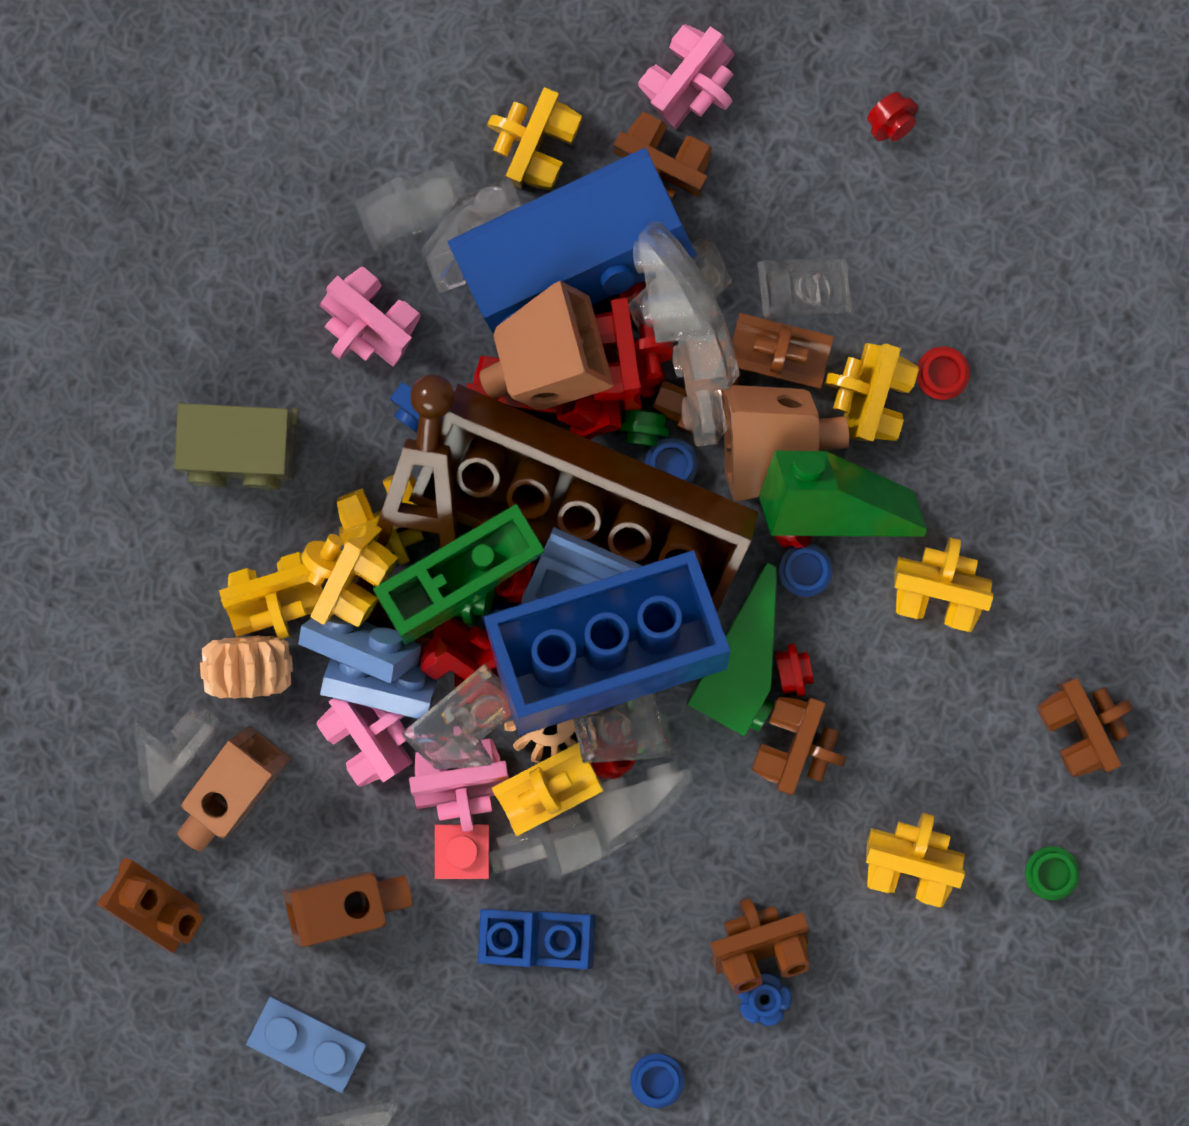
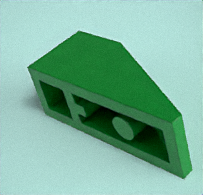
[759,450,927,537]
[373,504,545,645]
[686,562,777,737]

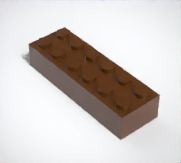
[409,384,759,612]

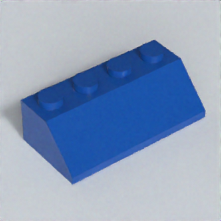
[447,147,697,334]
[484,550,730,736]

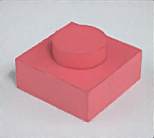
[435,824,489,879]

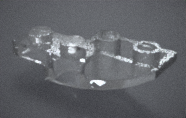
[633,222,740,446]
[488,760,693,878]

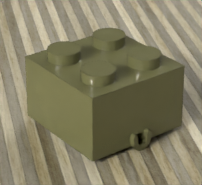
[174,402,299,490]

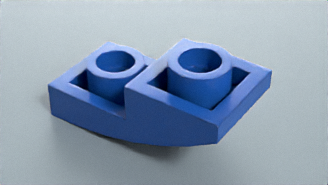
[478,909,596,969]

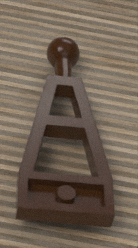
[357,374,463,647]

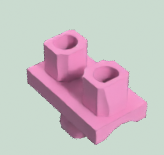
[638,24,735,130]
[320,267,421,367]
[317,698,414,787]
[409,738,510,832]

